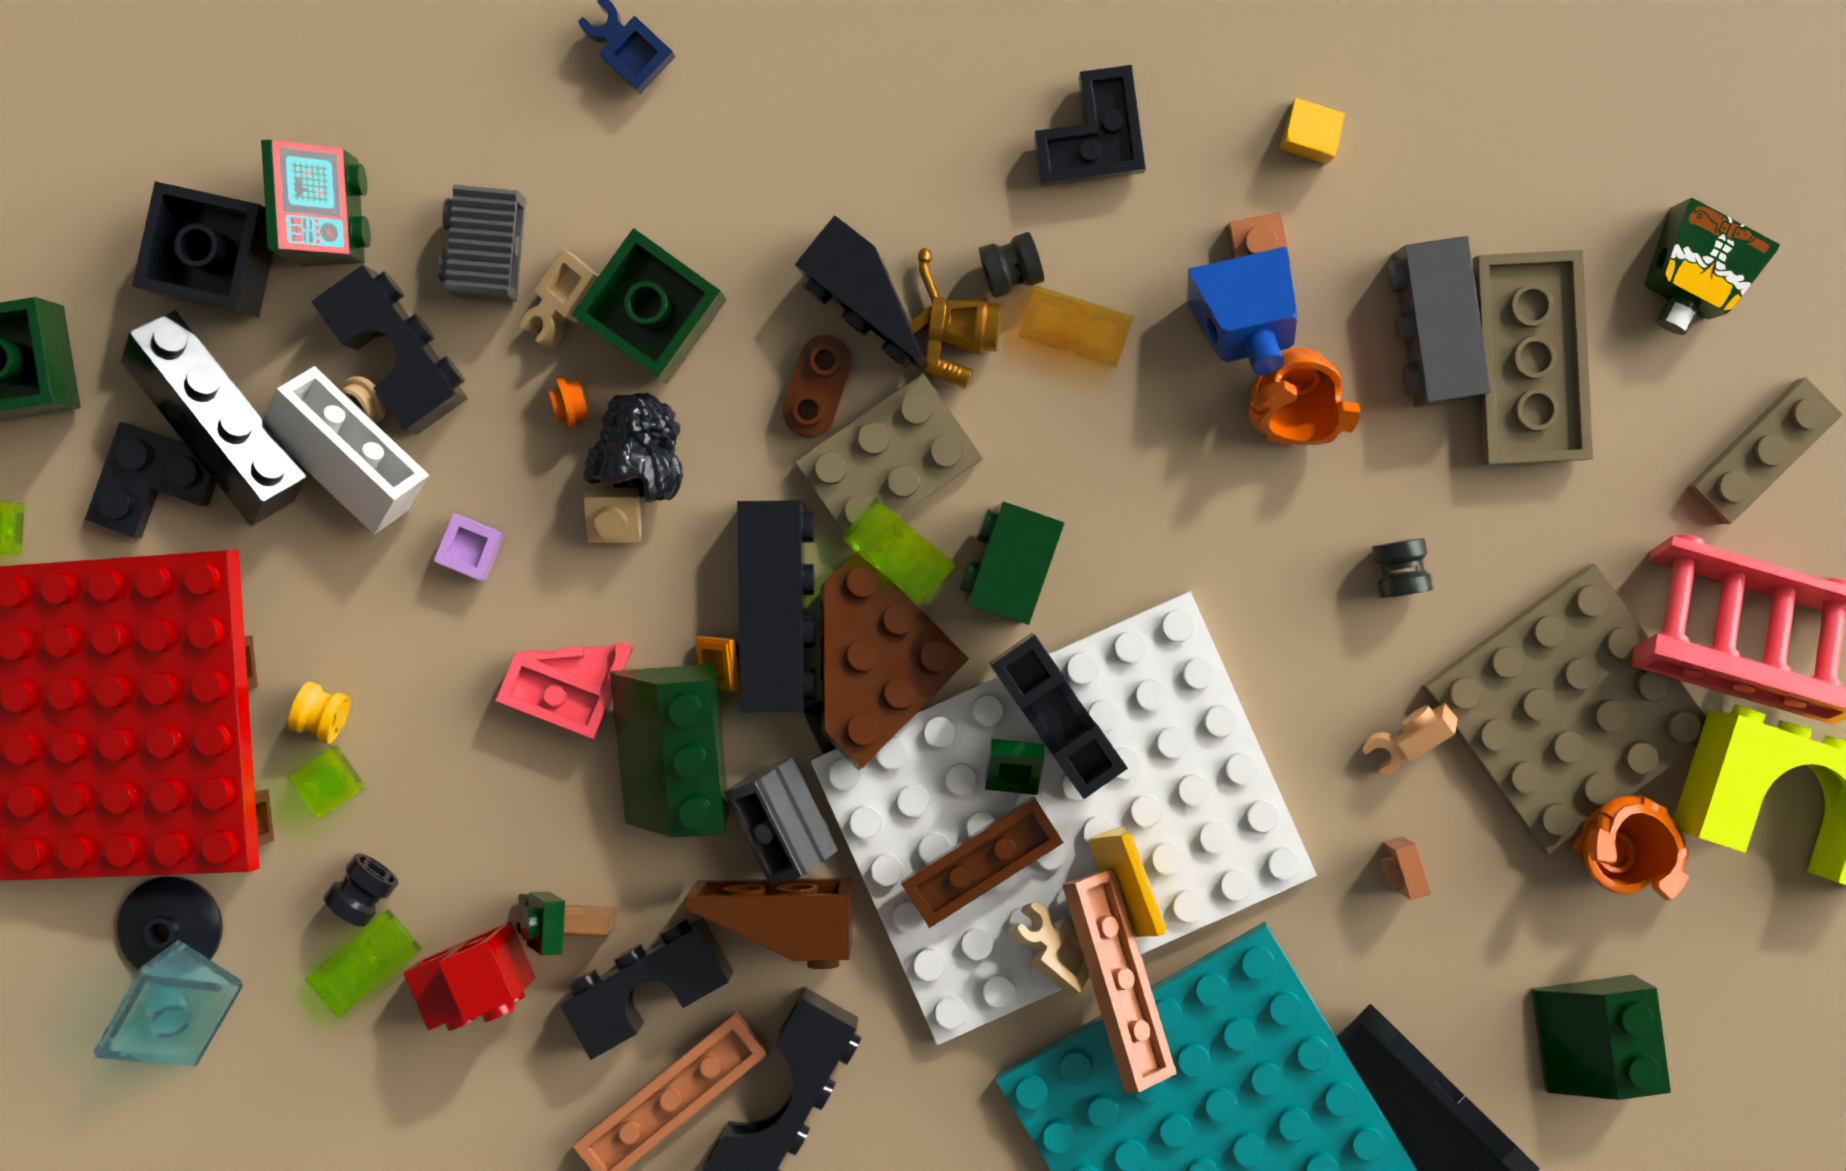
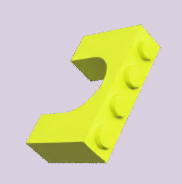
[1673,705,1846,885]

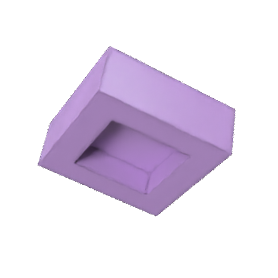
[433,513,506,581]

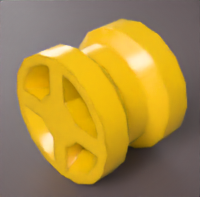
[288,681,351,744]

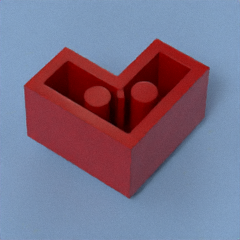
[403,921,536,1031]

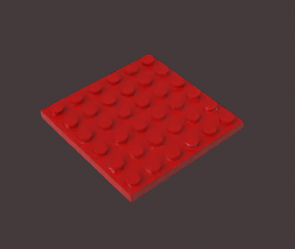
[0,550,260,881]

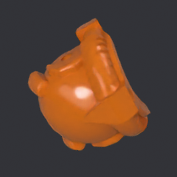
[1248,347,1360,447]
[1572,795,1689,900]

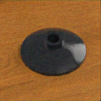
[117,876,223,980]

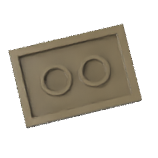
[795,373,983,547]

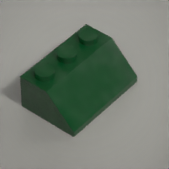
[610,664,730,838]

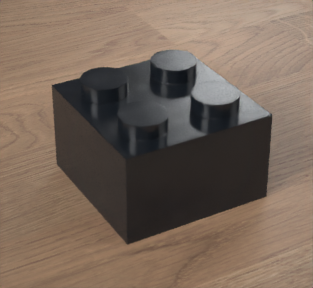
[132,181,273,318]

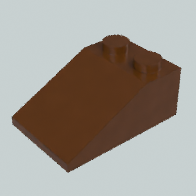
[685,878,853,969]

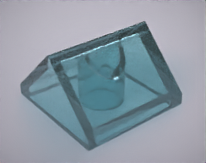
[94,940,243,1066]

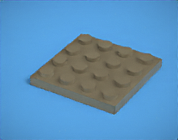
[1422,564,1706,855]

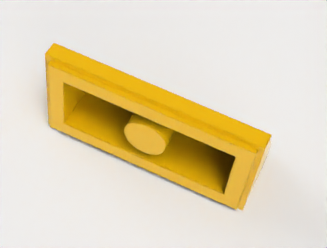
[1089,826,1167,937]

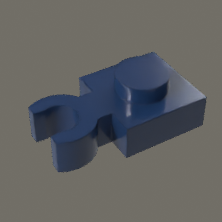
[578,0,675,94]

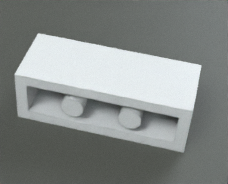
[263,366,429,535]

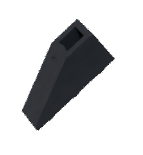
[795,215,928,371]

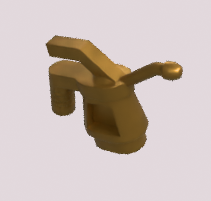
[909,248,1002,389]

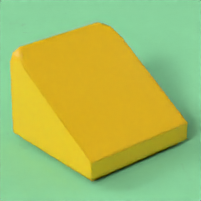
[1278,98,1345,165]

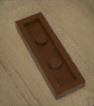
[901,796,1064,928]

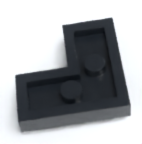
[1034,65,1146,187]
[84,422,216,538]

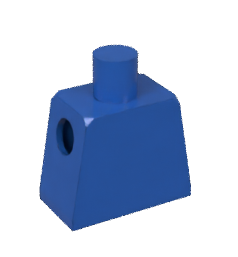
[1187,247,1297,375]

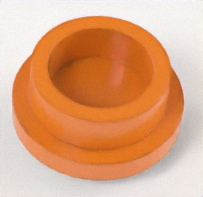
[547,377,588,429]

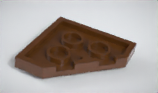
[820,548,969,770]

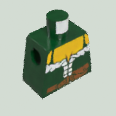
[1645,197,1780,335]

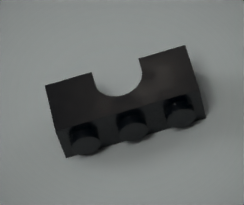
[311,264,468,434]
[988,633,1128,799]
[559,918,734,1060]

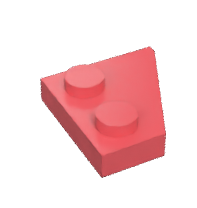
[495,643,633,740]

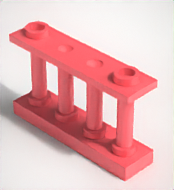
[1631,535,1846,724]

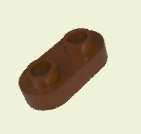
[783,335,852,438]

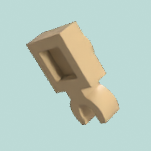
[519,248,599,349]
[1007,902,1090,996]

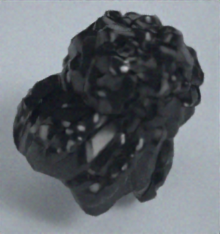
[583,392,683,503]

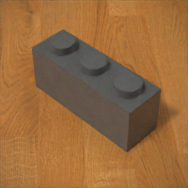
[1388,236,1491,407]

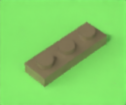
[1687,377,1843,524]

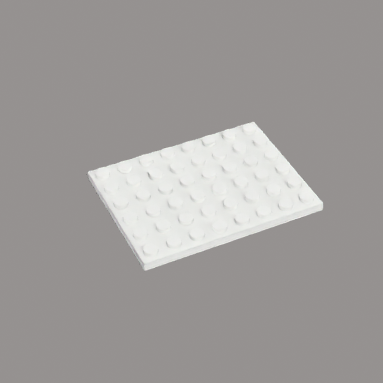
[810,591,1317,1045]

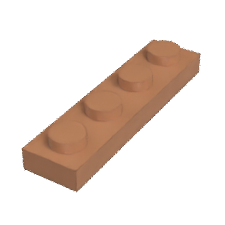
[1062,868,1177,1093]
[572,1010,769,1171]

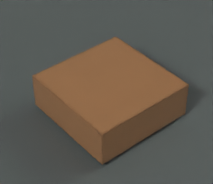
[563,905,617,937]

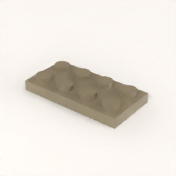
[1472,250,1593,466]

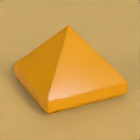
[695,636,740,692]

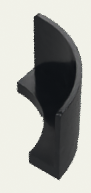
[1337,1003,1540,1171]

